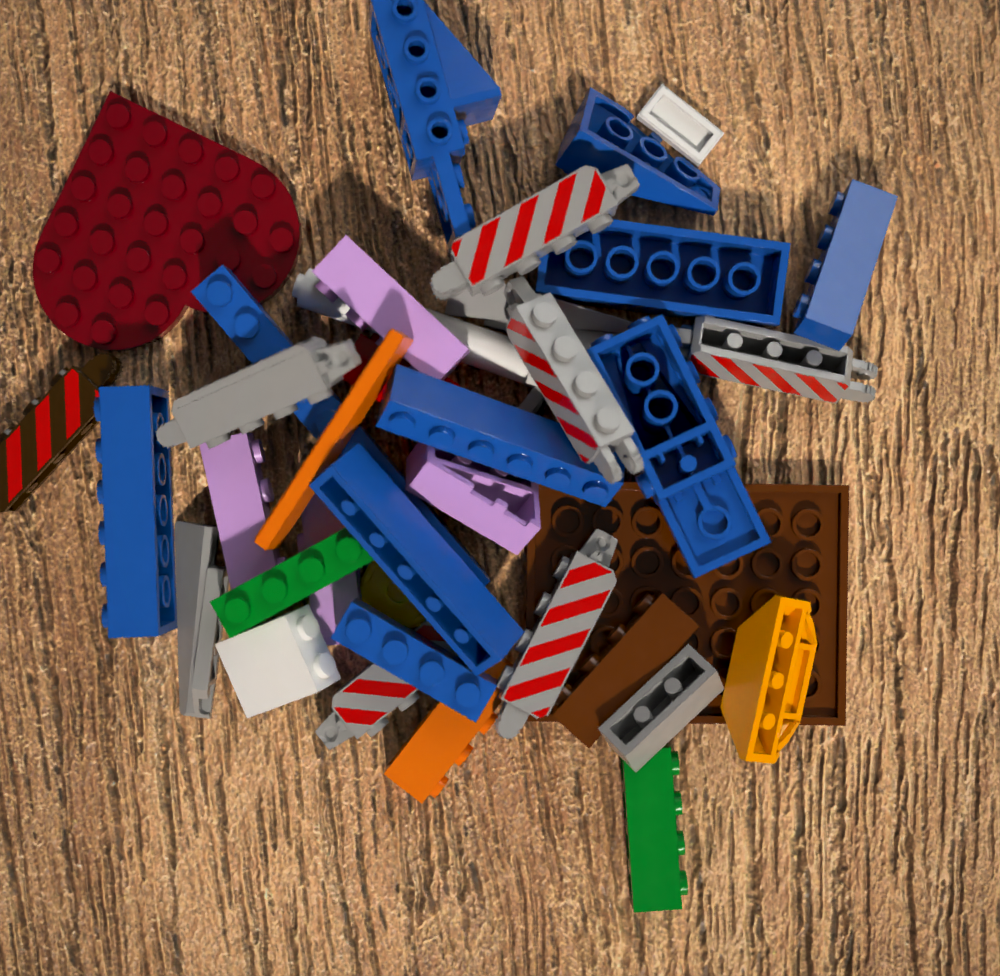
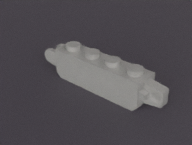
[155,336,362,449]

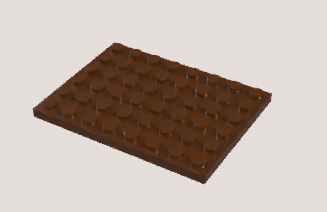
[526,482,849,726]

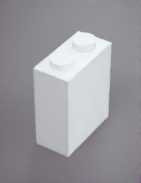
[215,604,341,718]

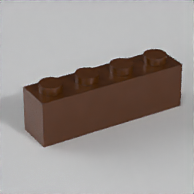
[551,590,699,748]

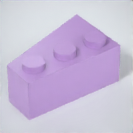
[406,442,541,555]

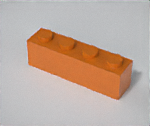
[384,657,514,804]

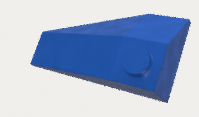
[555,87,720,216]

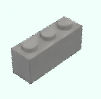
[598,644,724,773]

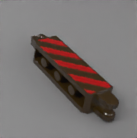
[0,352,123,512]

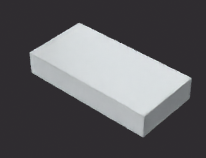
[636,84,724,167]

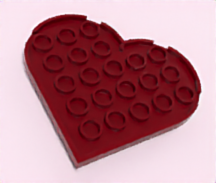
[33,91,302,351]

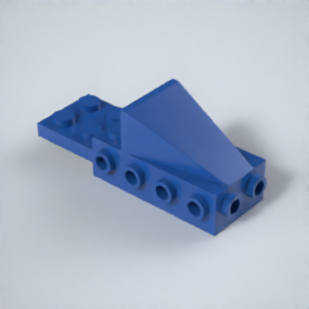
[368,0,502,254]
[586,314,771,579]

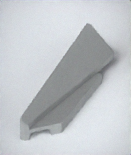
[175,521,229,719]

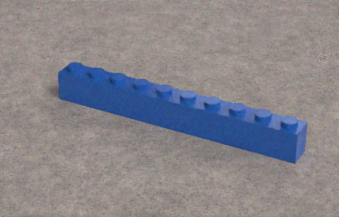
[191,265,490,586]

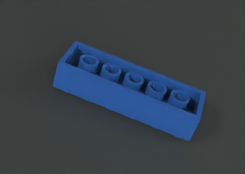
[535,219,791,330]
[94,385,177,638]

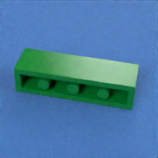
[210,528,374,638]
[620,743,688,913]

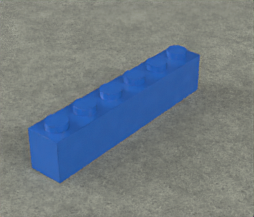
[376,364,625,507]
[309,443,524,676]

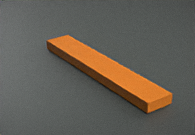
[254,328,414,550]

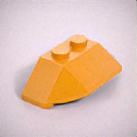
[720,595,817,764]

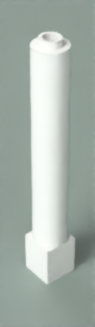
[292,268,539,389]

